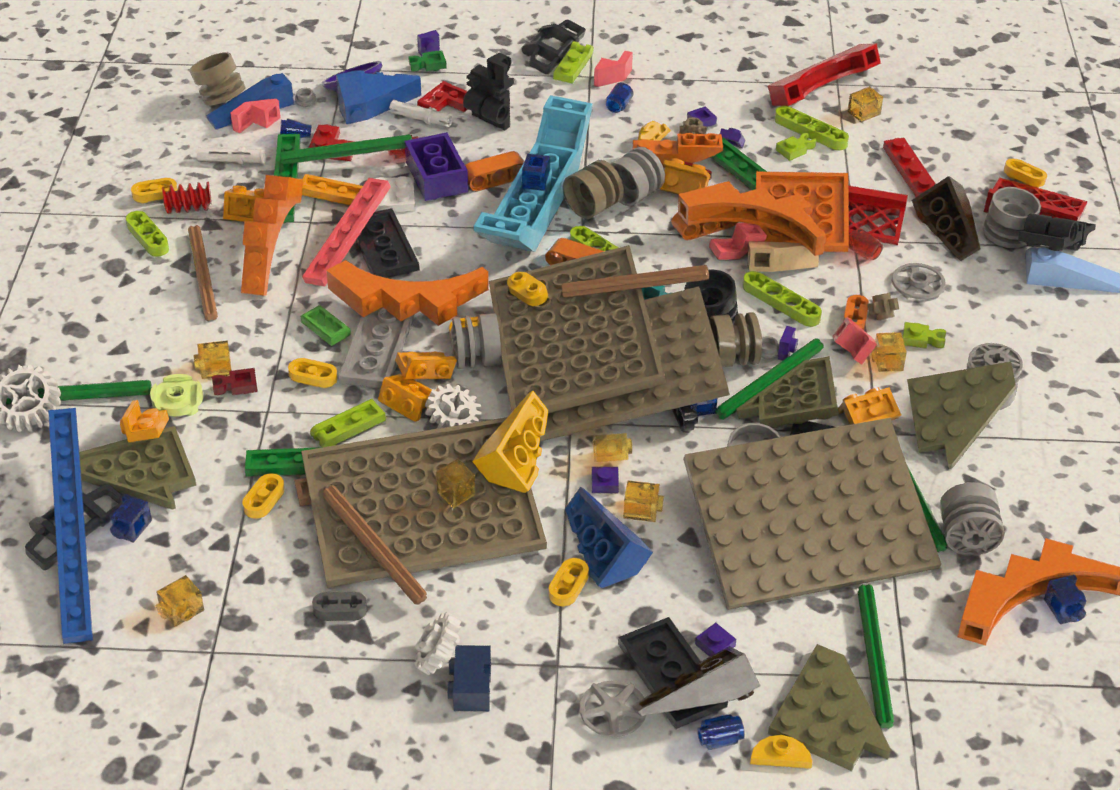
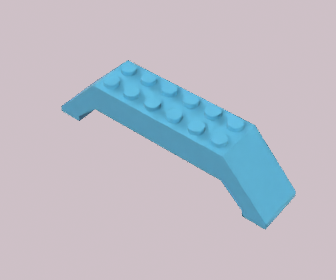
[474,95,592,252]

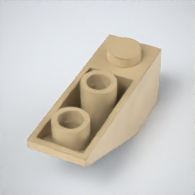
[747,241,819,272]

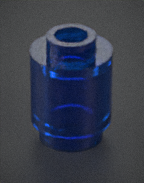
[606,82,634,113]
[697,714,745,750]

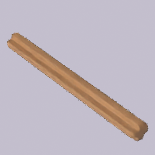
[188,225,218,321]
[561,265,709,298]
[323,485,427,605]

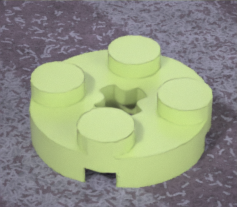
[150,374,203,416]

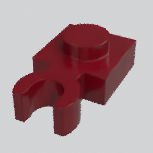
[212,368,258,395]

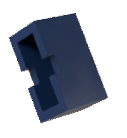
[447,645,491,711]

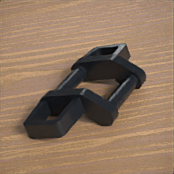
[521,19,586,75]
[25,485,127,570]

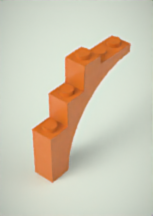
[241,175,303,296]
[678,181,826,256]
[326,260,489,326]
[957,538,1120,646]

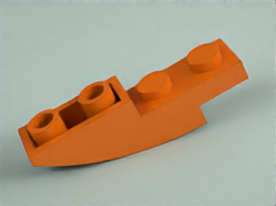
[633,133,723,168]

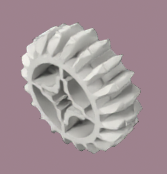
[0,364,61,433]

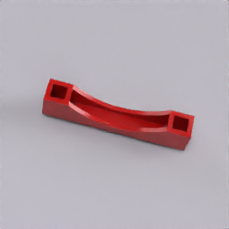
[767,43,881,106]

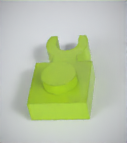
[776,133,816,161]
[902,322,946,348]

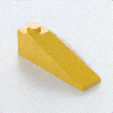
[472,391,548,493]

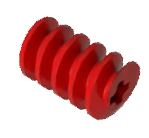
[162,181,212,214]

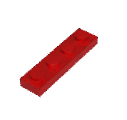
[883,138,936,197]

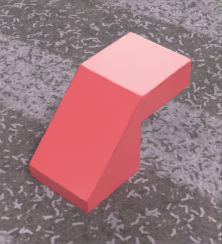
[594,51,633,87]
[231,99,281,133]
[709,223,767,260]
[832,317,877,364]

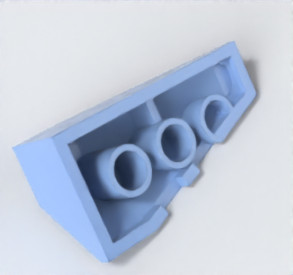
[1025,247,1120,293]

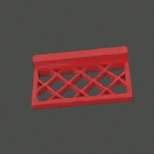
[983,177,1088,221]
[848,185,908,245]

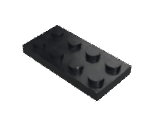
[356,208,420,278]
[618,617,728,729]

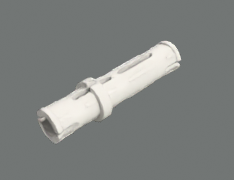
[389,100,453,128]
[197,147,265,165]

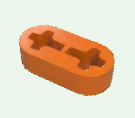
[844,295,869,330]

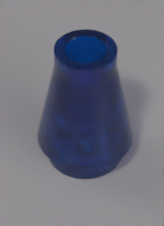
[280,118,312,138]

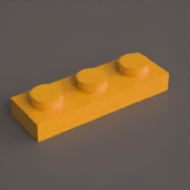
[302,174,363,205]

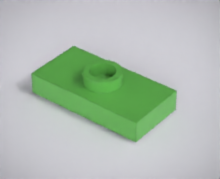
[300,305,351,346]

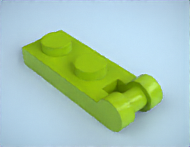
[553,41,594,84]
[310,399,386,447]

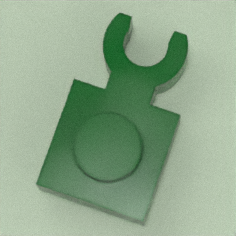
[408,50,447,71]

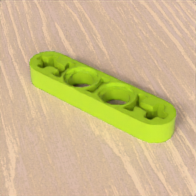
[775,106,849,150]
[743,271,822,327]

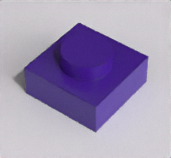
[417,30,440,56]
[687,106,717,127]
[719,128,746,148]
[778,326,798,361]
[592,467,619,493]
[695,622,736,657]

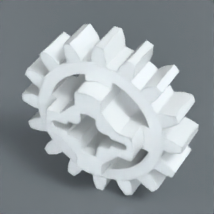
[425,384,482,429]
[414,612,461,675]

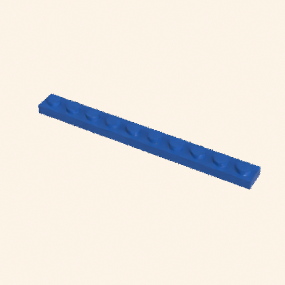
[48,408,93,644]

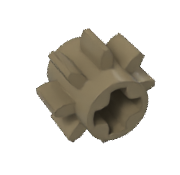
[679,117,707,134]
[867,293,899,320]

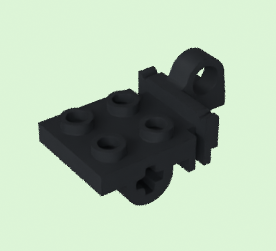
[463,53,514,131]
[1018,213,1096,251]

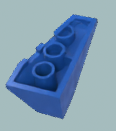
[207,73,294,130]
[565,487,653,588]

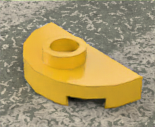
[638,121,671,141]
[750,735,813,769]

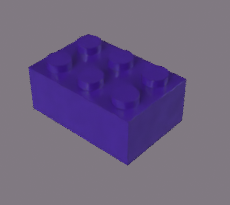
[405,132,468,201]

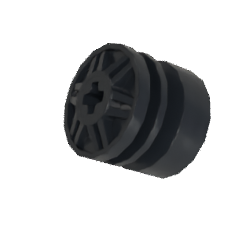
[684,269,738,325]

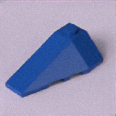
[336,70,422,124]

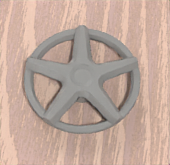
[892,263,946,299]
[580,681,646,737]

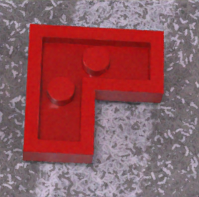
[417,81,468,112]
[308,124,356,161]

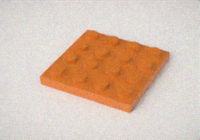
[756,171,849,252]

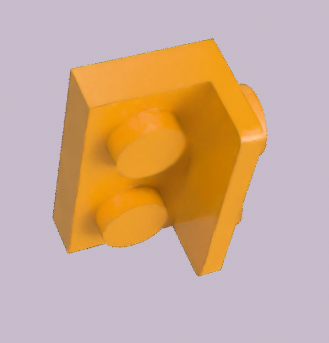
[659,158,711,195]
[223,185,264,222]
[395,351,457,379]
[378,373,432,422]
[838,387,901,425]
[120,400,169,443]

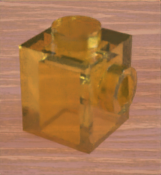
[847,87,883,122]
[871,332,907,372]
[193,340,232,379]
[592,433,632,462]
[436,458,475,509]
[623,480,664,522]
[156,575,204,627]

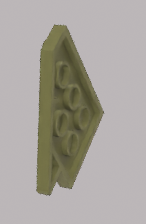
[737,356,839,428]
[907,361,1016,469]
[79,426,197,510]
[768,644,891,771]

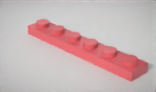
[302,178,391,287]

